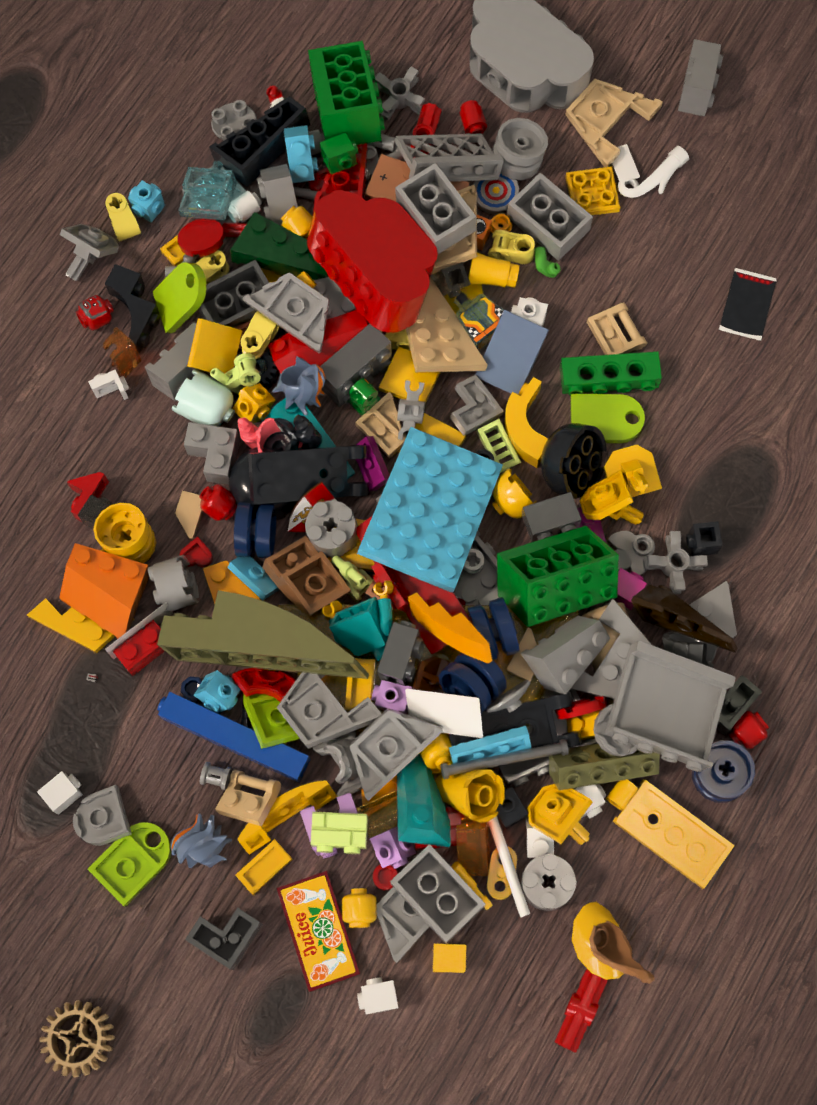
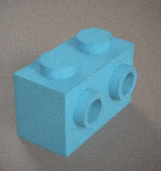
[284,126,318,183]

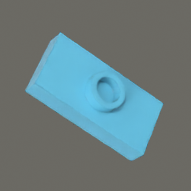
[227,556,279,600]

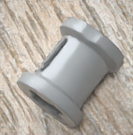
[200,761,232,790]

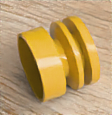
[93,503,156,563]

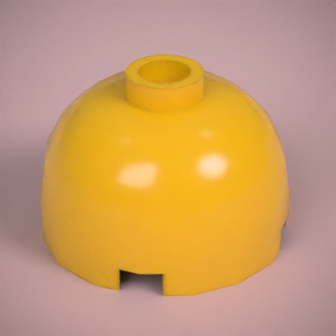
[492,468,537,519]

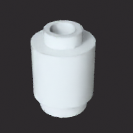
[225,191,262,223]

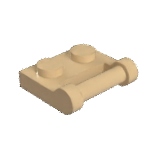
[587,303,648,355]
[215,770,281,826]

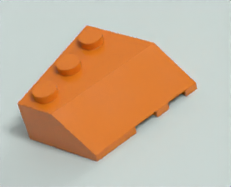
[59,543,149,639]

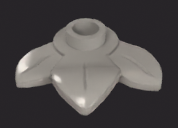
[609,531,655,575]

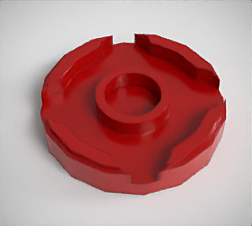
[177,218,225,257]
[555,696,608,720]

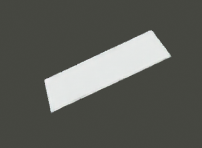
[612,144,640,183]

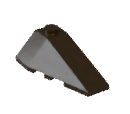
[631,585,737,653]

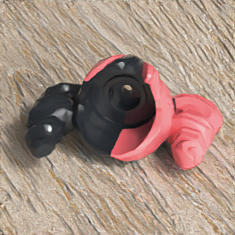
[238,414,322,452]

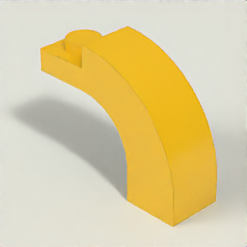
[505,377,548,468]

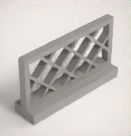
[395,134,504,182]

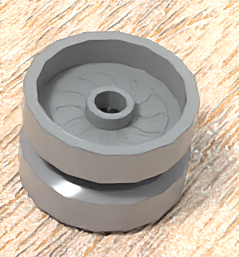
[492,118,548,180]

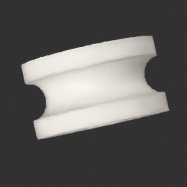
[463,549,484,574]

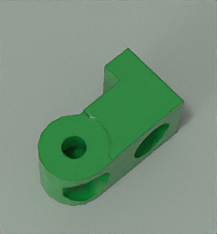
[349,378,381,416]

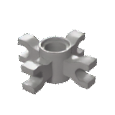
[374,67,425,121]
[397,380,425,440]
[643,531,708,594]

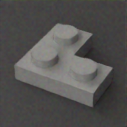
[450,374,504,436]

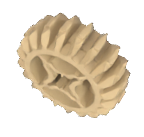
[40,1001,115,1077]

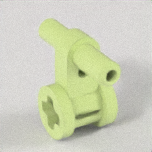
[210,353,261,395]
[331,555,373,602]

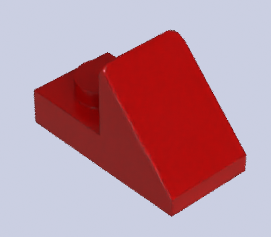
[67,472,109,523]

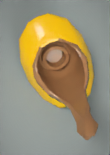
[572,902,655,984]

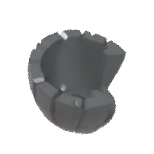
[662,631,717,668]

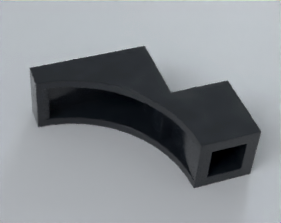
[105,264,160,354]

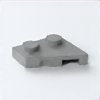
[690,581,737,648]

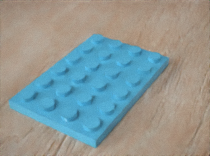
[357,427,503,593]

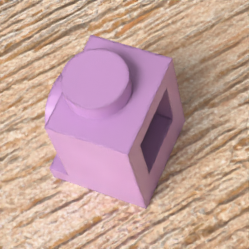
[372,680,412,714]

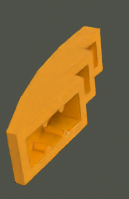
[408,592,492,663]

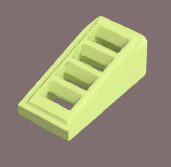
[476,419,521,473]

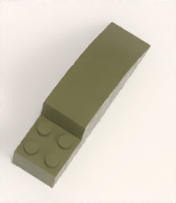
[157,590,369,679]

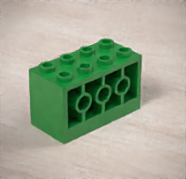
[308,41,385,145]
[497,526,619,627]

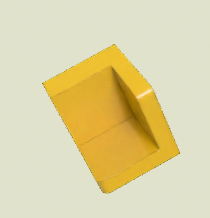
[433,944,466,973]

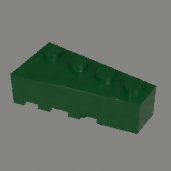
[230,212,329,280]

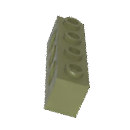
[549,744,660,790]

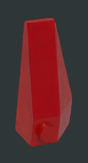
[313,143,368,214]
[268,310,369,373]

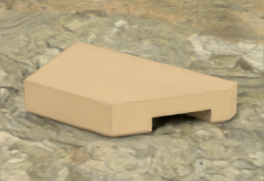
[175,491,203,541]
[507,628,537,682]

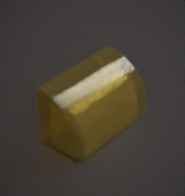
[356,791,398,838]

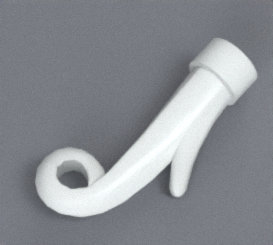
[618,146,689,198]

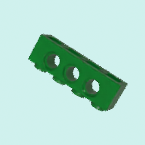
[560,351,662,396]

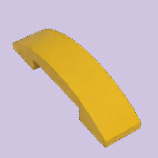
[238,780,337,855]

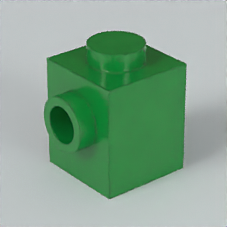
[320,132,359,174]

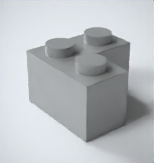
[257,164,298,226]
[184,422,240,485]

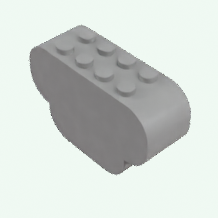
[469,0,594,113]

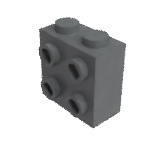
[377,621,425,686]

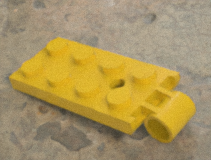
[606,779,734,889]

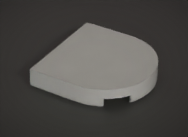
[73,784,132,846]

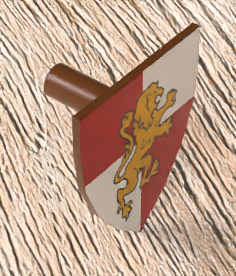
[287,481,337,532]

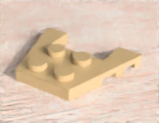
[566,79,663,167]
[432,185,477,274]

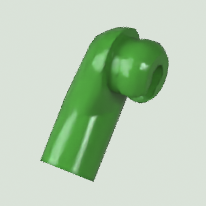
[534,247,560,278]

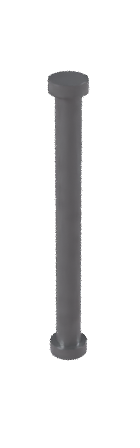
[441,739,569,779]

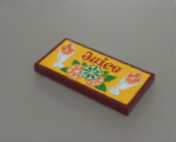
[276,871,360,992]

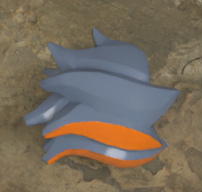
[272,356,326,416]
[171,813,232,868]

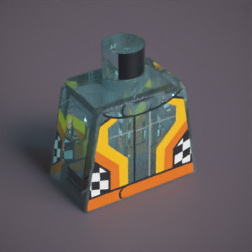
[454,292,504,351]

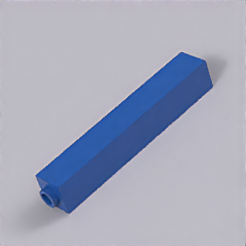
[157,692,311,783]

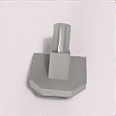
[60,224,119,281]

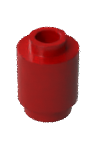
[460,100,487,134]

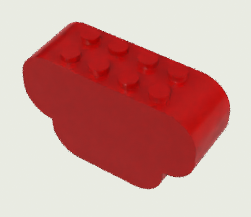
[307,191,438,333]

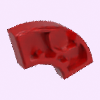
[232,668,296,702]

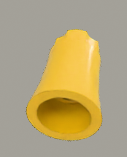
[467,252,519,287]

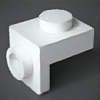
[88,370,130,400]
[526,818,554,858]

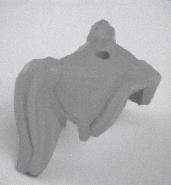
[313,731,363,797]

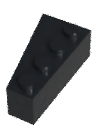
[209,96,311,187]

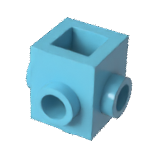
[128,180,165,223]
[194,670,240,713]

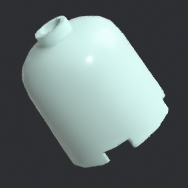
[172,369,235,427]

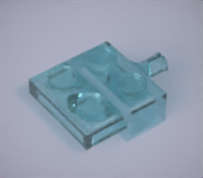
[178,161,237,220]

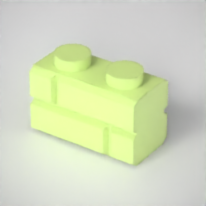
[311,812,368,854]

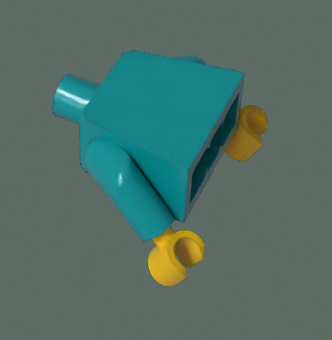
[322,580,393,660]

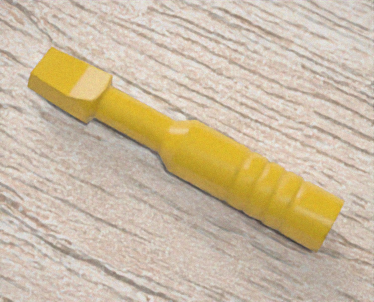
[451,861,492,910]

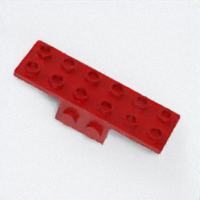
[356,516,474,654]

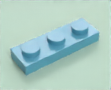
[449,726,531,764]

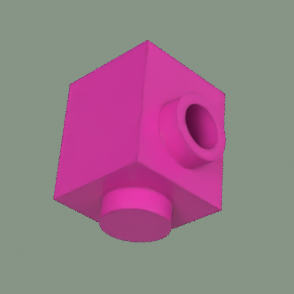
[614,568,647,610]

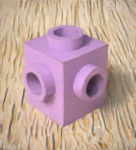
[370,826,416,869]

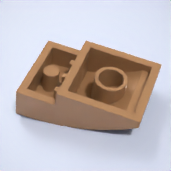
[262,536,351,617]

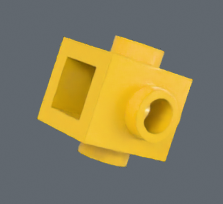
[233,383,275,424]

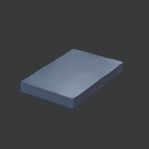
[476,310,549,395]

